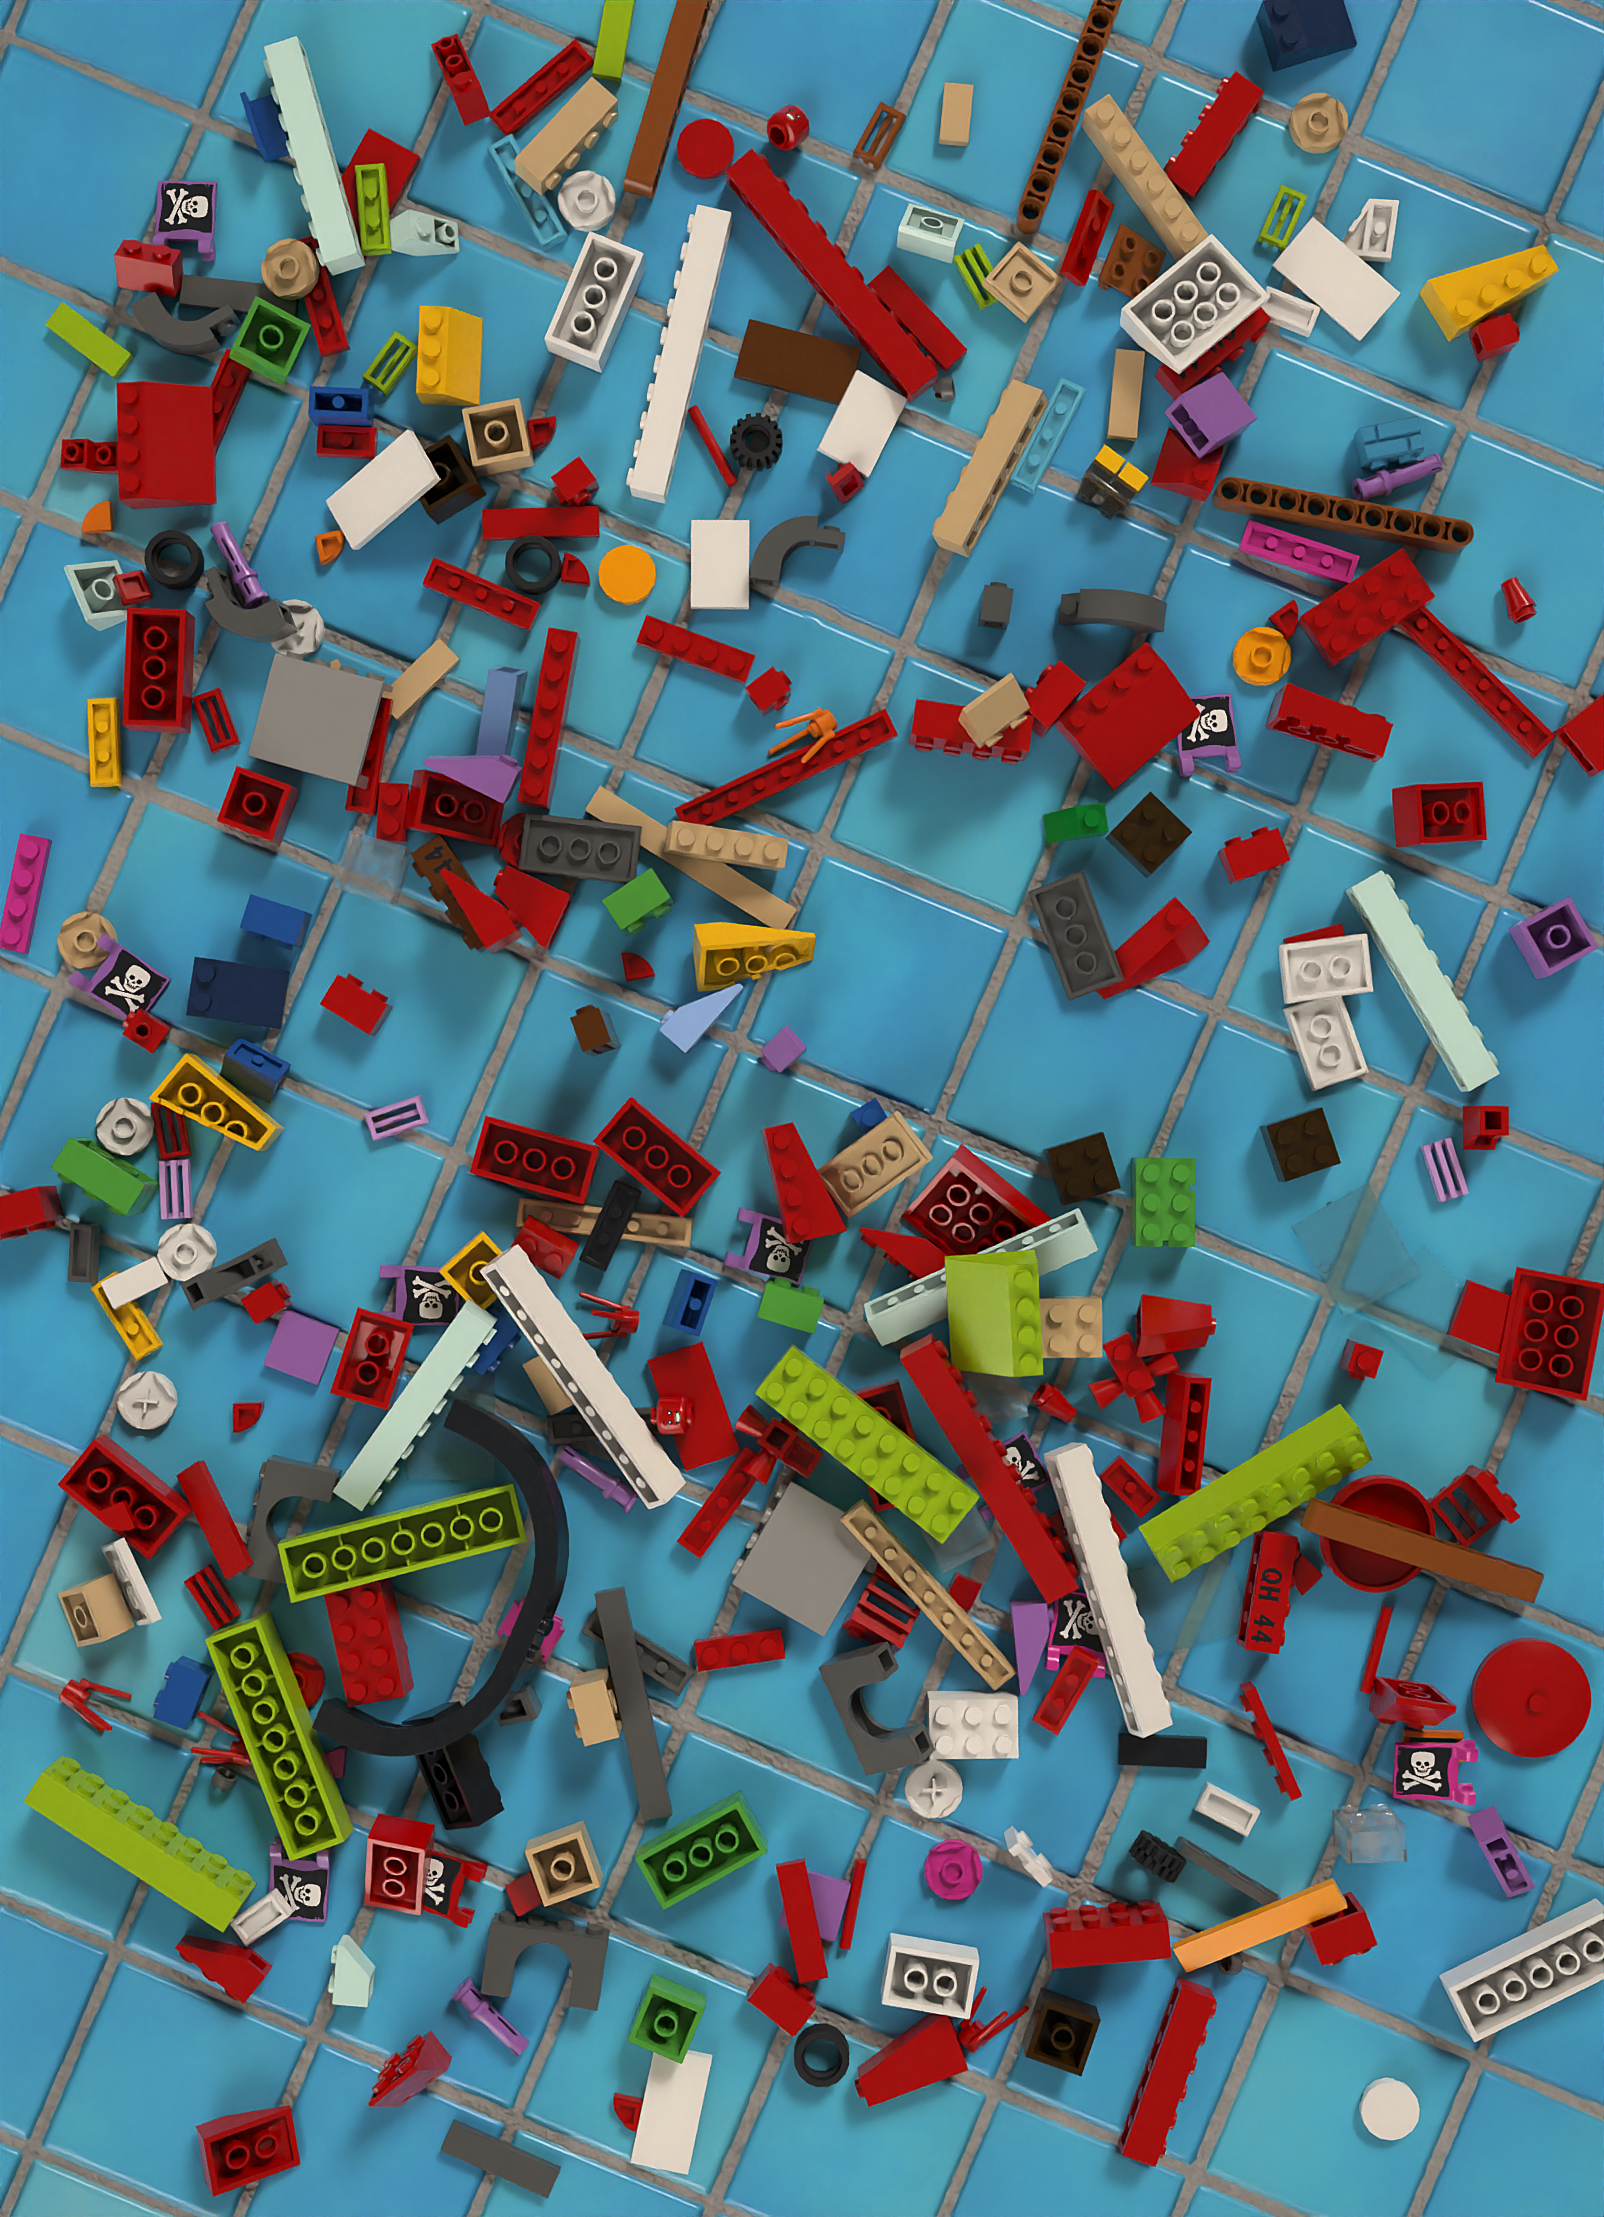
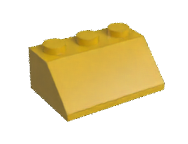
[416,306,483,406]

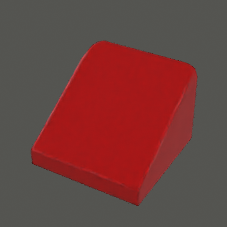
[946,1571,982,1611]
[505,1871,543,1917]

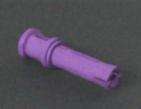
[1352,453,1443,502]
[210,521,270,609]
[557,1445,639,1513]
[451,1977,529,2057]

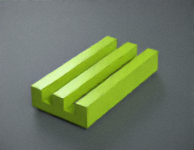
[1257,184,1308,252]
[953,243,999,311]
[362,330,418,397]

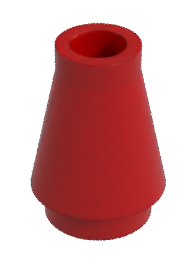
[1501,577,1537,624]
[1032,1382,1077,1423]

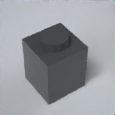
[978,582,1014,630]

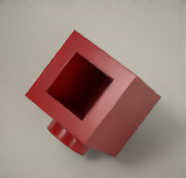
[1468,313,1520,362]
[551,456,599,507]
[745,666,792,716]
[122,1008,172,1054]
[1339,1339,1384,1381]

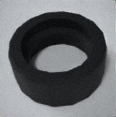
[144,530,205,590]
[505,535,562,595]
[794,2023,849,2087]

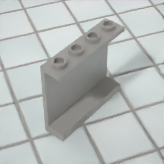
[248,651,393,789]
[730,1477,871,1637]

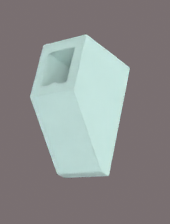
[389,209,459,256]
[329,1935,376,2007]

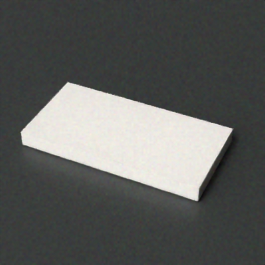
[1272,217,1401,342]
[326,429,441,550]
[630,2050,712,2175]

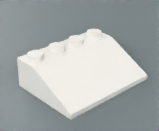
[1120,234,1270,374]

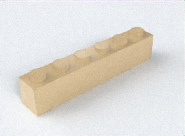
[1081,94,1209,262]
[932,379,1049,558]

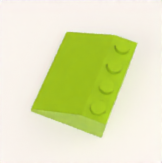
[944,1250,1044,1377]

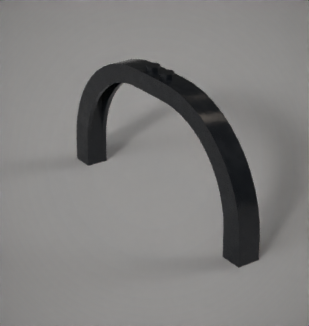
[312,1399,569,1757]

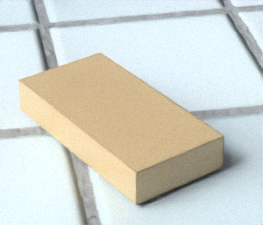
[939,82,974,147]

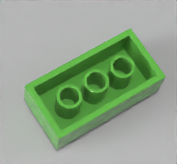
[635,1790,768,1910]

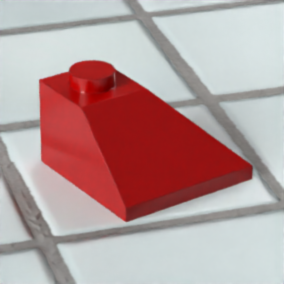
[1150,428,1224,502]

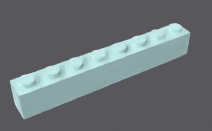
[263,36,366,276]
[1345,870,1500,1092]
[864,1208,1098,1346]
[332,1299,498,1512]

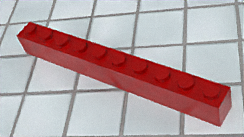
[725,148,938,404]
[900,1333,1080,1604]

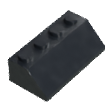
[401,1701,505,1830]

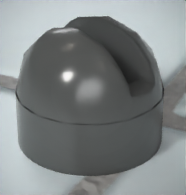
[933,376,956,402]
[211,1766,238,1793]
[1218,1952,1244,1975]

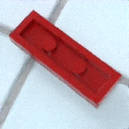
[1060,190,1114,287]
[694,1627,786,1672]
[1032,1644,1101,1736]

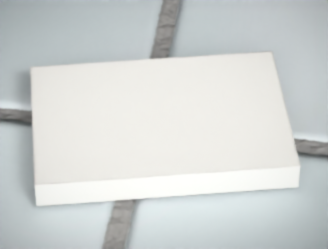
[816,370,908,479]
[691,520,750,610]
[1278,933,1374,1004]
[1283,996,1369,1091]
[102,1538,162,1626]

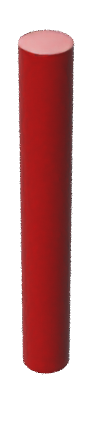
[687,405,738,488]
[1360,1605,1393,1694]
[839,1859,867,1950]

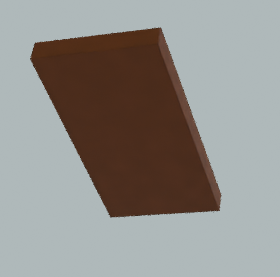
[734,319,861,405]

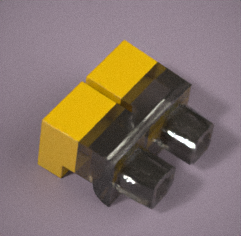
[1077,444,1149,520]

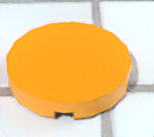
[598,545,657,605]
[1232,627,1291,686]

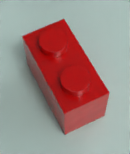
[114,240,184,297]
[1218,826,1290,884]
[320,974,393,1036]
[510,1215,579,1280]
[747,1962,816,2037]

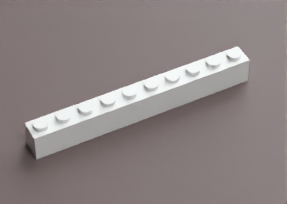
[626,204,732,504]
[479,1244,686,1509]
[1043,1442,1173,1738]

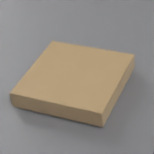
[981,241,1062,323]

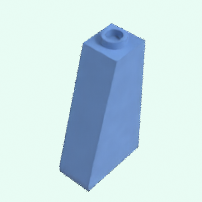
[475,665,528,757]

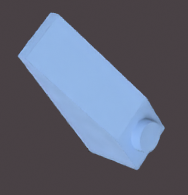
[659,983,744,1054]

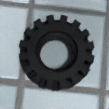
[730,413,783,472]
[1129,1830,1187,1883]

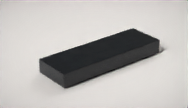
[579,1180,642,1272]
[1117,1733,1207,1769]

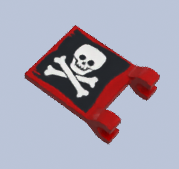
[400,1850,488,1928]

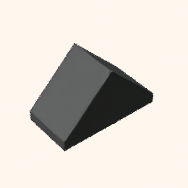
[496,1681,542,1726]

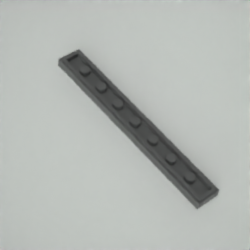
[594,1586,673,1821]

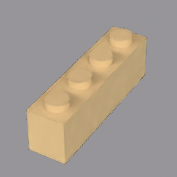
[514,77,619,196]
[664,820,789,871]

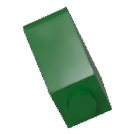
[1043,802,1109,844]

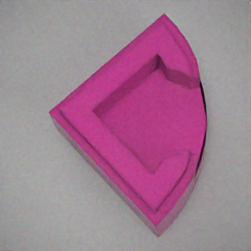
[325,1746,347,1778]

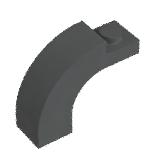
[130,292,241,356]
[750,516,846,588]
[205,566,298,642]
[1058,589,1167,634]
[180,1238,288,1310]

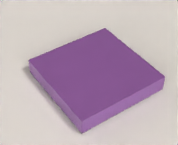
[263,1309,340,1385]
[778,1869,851,1942]

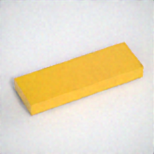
[87,698,122,787]
[90,1271,164,1361]

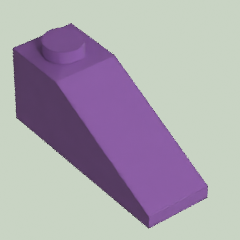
[423,754,523,804]
[761,1025,807,1073]
[1009,1597,1054,1695]
[1467,1806,1535,1898]

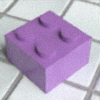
[1508,896,1599,979]

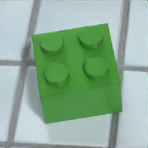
[229,296,311,386]
[602,868,674,936]
[757,1276,824,1334]
[627,1973,706,2064]

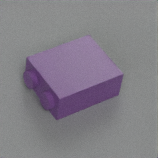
[1165,372,1257,459]

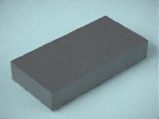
[68,1223,101,1283]

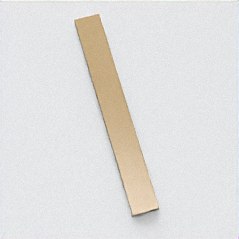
[585,786,797,930]
[840,1498,1017,1691]

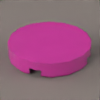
[924,1839,983,1900]

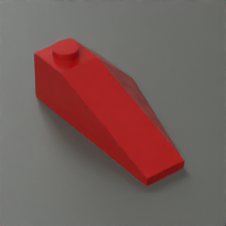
[1096,897,1210,1000]

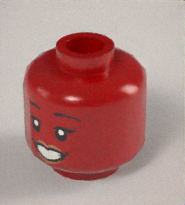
[767,105,810,151]
[651,1396,695,1435]

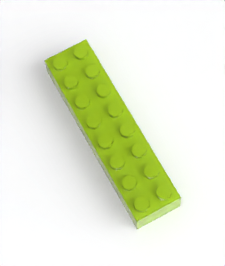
[755,1343,980,1544]
[1138,1404,1372,1583]
[277,1480,527,1603]
[205,1611,354,1862]
[23,1756,257,1933]

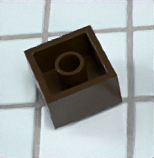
[419,434,487,525]
[1105,791,1192,878]
[1259,1107,1341,1182]
[1044,1132,1121,1206]
[1022,1987,1101,2076]

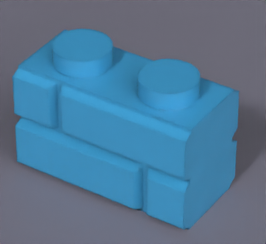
[1354,416,1425,471]

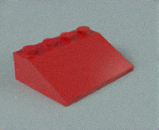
[116,381,217,509]
[1055,642,1201,791]
[901,1144,1052,1256]
[1495,1267,1604,1401]

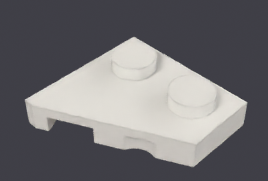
[1342,199,1399,263]
[1004,1825,1053,1888]

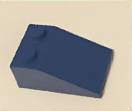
[1256,0,1357,72]
[186,957,290,1029]

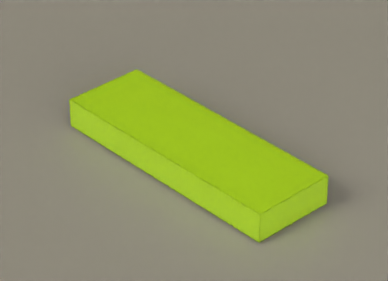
[592,0,636,83]
[355,163,393,256]
[45,302,134,380]

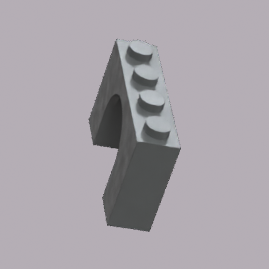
[242,1455,342,1584]
[818,1641,935,1776]
[480,1911,610,2011]

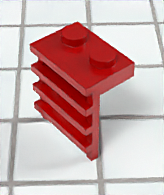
[1427,1465,1520,1547]
[841,1563,921,1655]

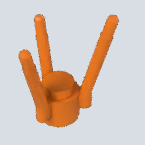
[768,708,837,763]

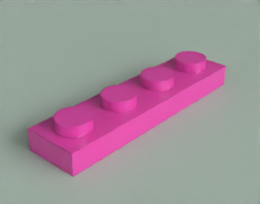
[1238,520,1360,586]
[0,833,52,954]

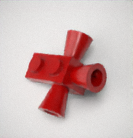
[1088,1332,1180,1423]
[734,1404,824,1486]

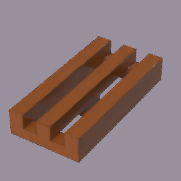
[853,101,906,170]

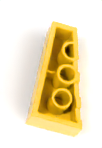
[1419,244,1559,342]
[148,1053,285,1151]

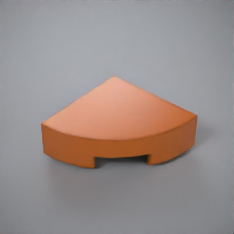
[82,501,114,534]
[315,529,345,566]

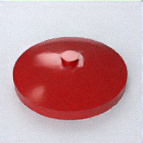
[1319,1475,1436,1593]
[1471,1638,1591,1758]

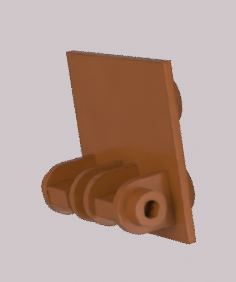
[1098,224,1166,300]

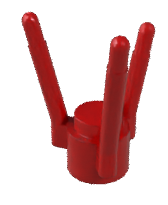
[579,1292,639,1340]
[59,1678,132,1733]
[190,1711,252,1767]
[958,1986,1029,2053]

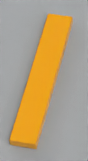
[1173,1878,1347,1973]

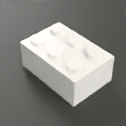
[927,1690,1019,1759]
[880,1933,980,2019]

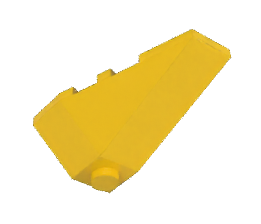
[692,922,816,992]

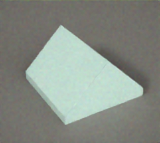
[896,203,965,264]
[64,560,137,631]

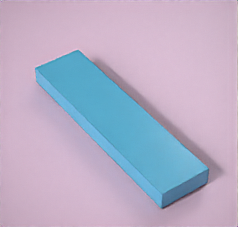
[487,134,568,252]
[1008,376,1087,495]

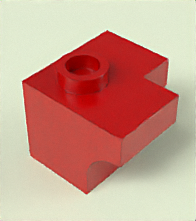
[1463,1106,1509,1150]

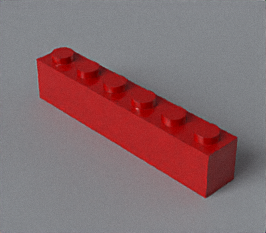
[518,627,581,810]
[1118,1977,1217,2167]

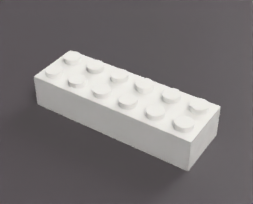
[1439,1898,1604,2042]

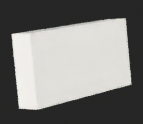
[1261,286,1321,337]
[100,1257,168,1309]
[1193,1782,1261,1837]
[230,1888,294,1947]

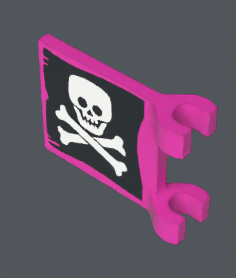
[1044,1591,1106,1678]
[1392,1740,1478,1805]

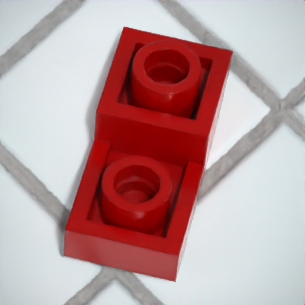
[60,439,118,474]

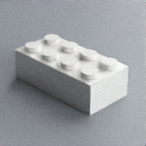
[544,231,646,373]

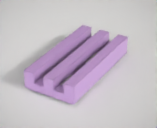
[364,1095,430,1141]
[1420,1138,1469,1202]
[158,1159,193,1219]

